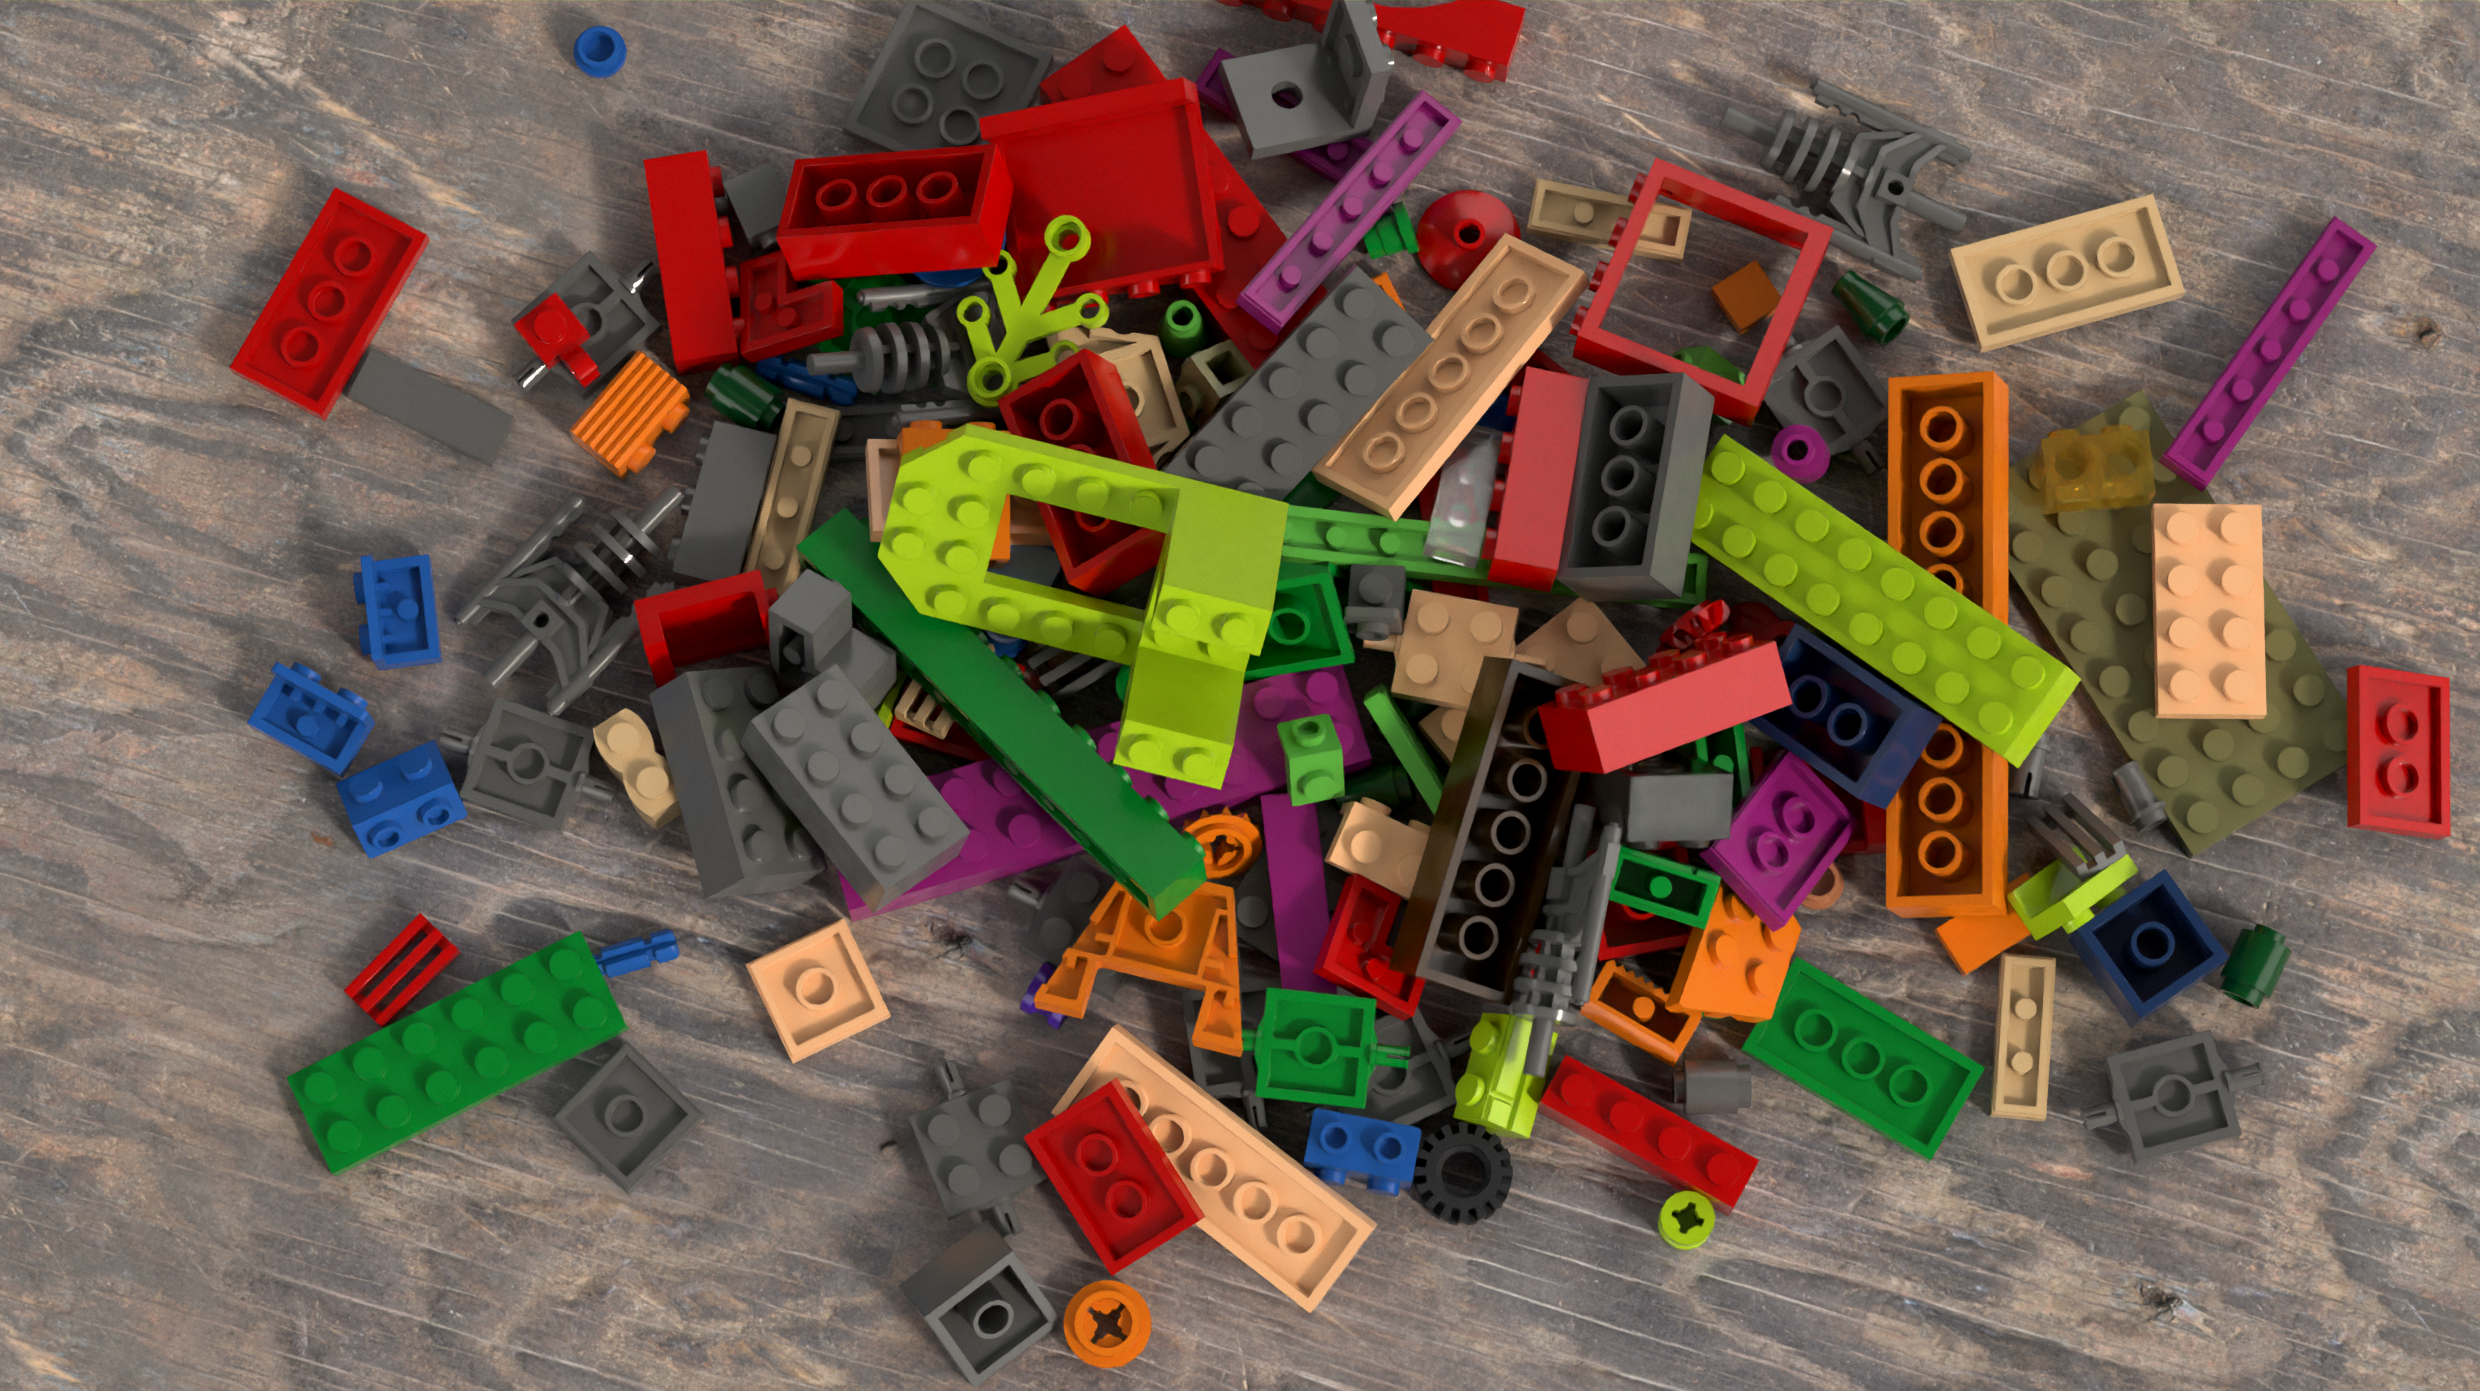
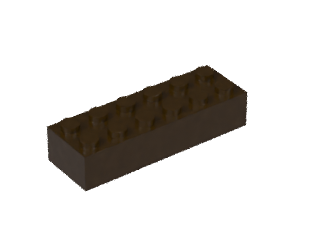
[1388,656,1590,1006]

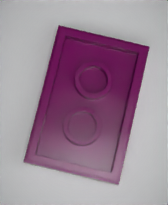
[1699,748,1862,932]

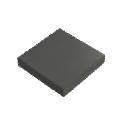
[550,1040,705,1195]

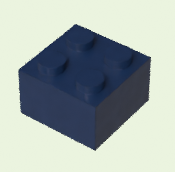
[2068,869,2230,1029]

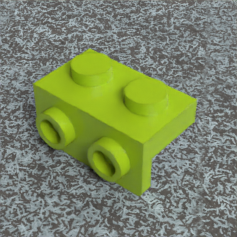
[2007,847,2139,941]

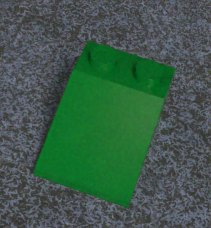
[1244,561,1355,681]

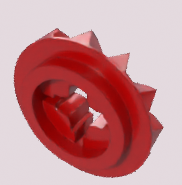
[1655,599,1731,654]

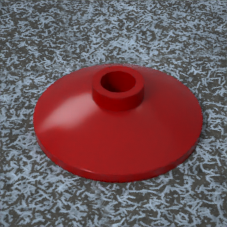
[1416,190,1521,292]

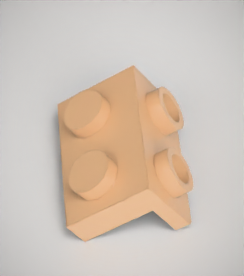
[1324,797,1431,901]

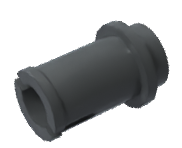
[2008,733,2053,800]
[2107,760,2168,833]

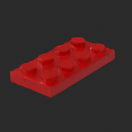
[229,187,430,421]

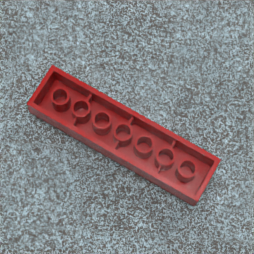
[1039,24,1328,369]

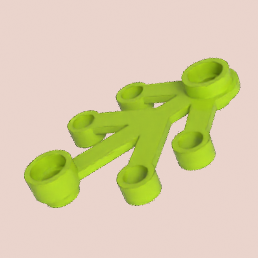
[957,215,1109,409]

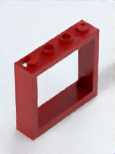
[1569,158,1834,429]

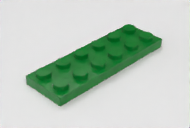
[286,930,629,1177]

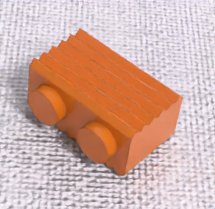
[569,350,691,480]
[1580,959,1702,1068]

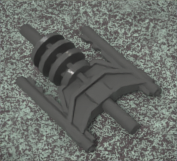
[1719,78,1972,283]
[806,276,1049,430]
[453,483,685,716]
[1511,804,1622,1078]

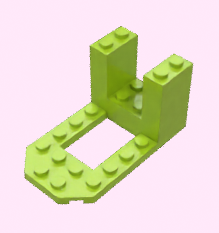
[878,423,1289,790]

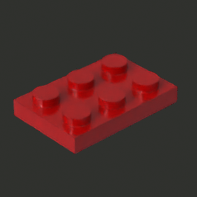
[2347,665,2451,840]
[1023,1077,1205,1276]

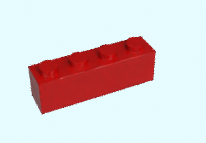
[643,150,745,376]
[1480,366,1590,592]
[1537,1055,1760,1217]

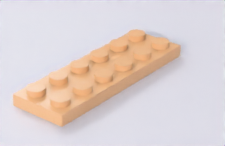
[1311,233,1590,522]
[1051,1024,1378,1313]

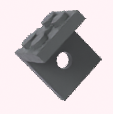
[1218,0,1394,160]

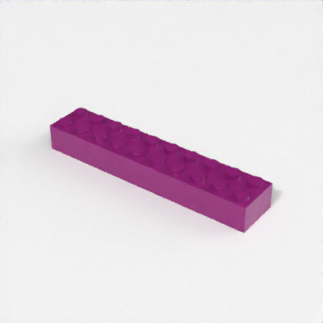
[836,664,1372,922]

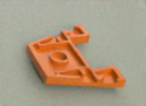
[1034,881,1243,1057]

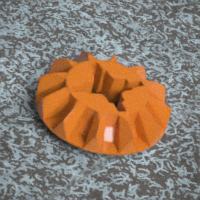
[1179,806,1262,879]
[1063,1280,1151,1369]

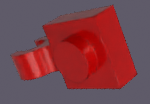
[513,292,601,388]

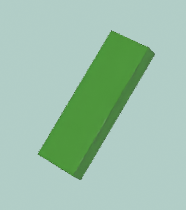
[1364,683,1446,816]

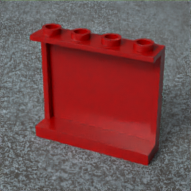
[979,77,1226,314]

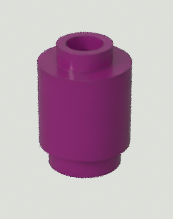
[1771,424,1830,484]

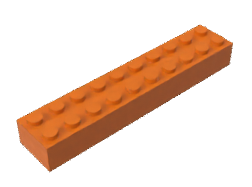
[1886,371,2009,918]

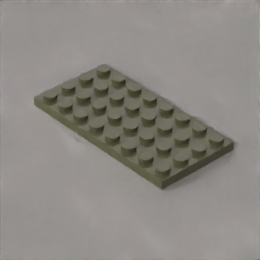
[2008,389,2347,859]

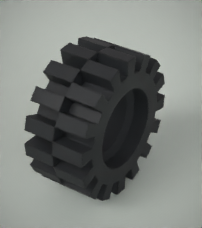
[1413,1122,1513,1226]

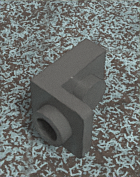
[1344,565,1407,641]

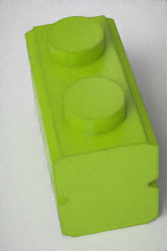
[1453,1013,1558,1139]

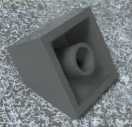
[899,1220,1062,1388]

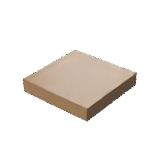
[746,918,891,1064]

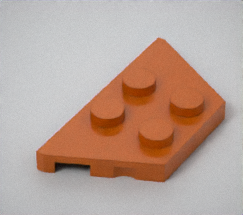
[1665,869,1802,1023]

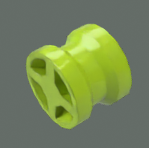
[1658,1191,1715,1251]

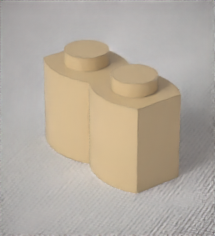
[593,708,682,829]

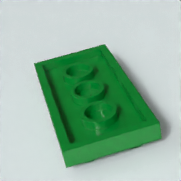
[1740,956,1985,1164]

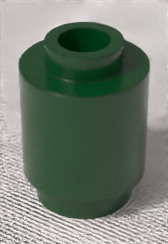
[704,361,786,433]
[2219,924,2292,1009]

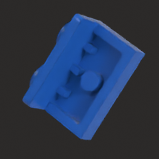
[353,554,443,671]
[247,661,376,778]
[335,739,467,858]
[1303,1108,1421,1197]

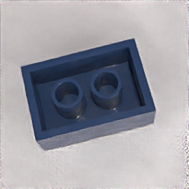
[1748,623,1944,810]

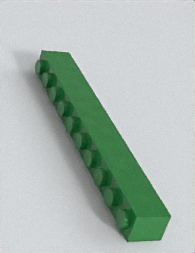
[796,507,1207,922]

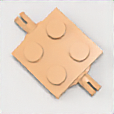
[1363,589,1548,711]

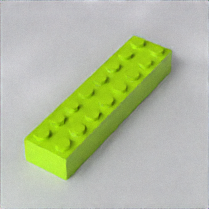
[1691,433,2081,768]

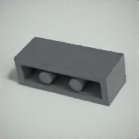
[667,420,778,587]

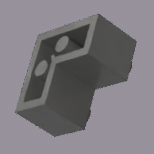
[768,568,897,710]

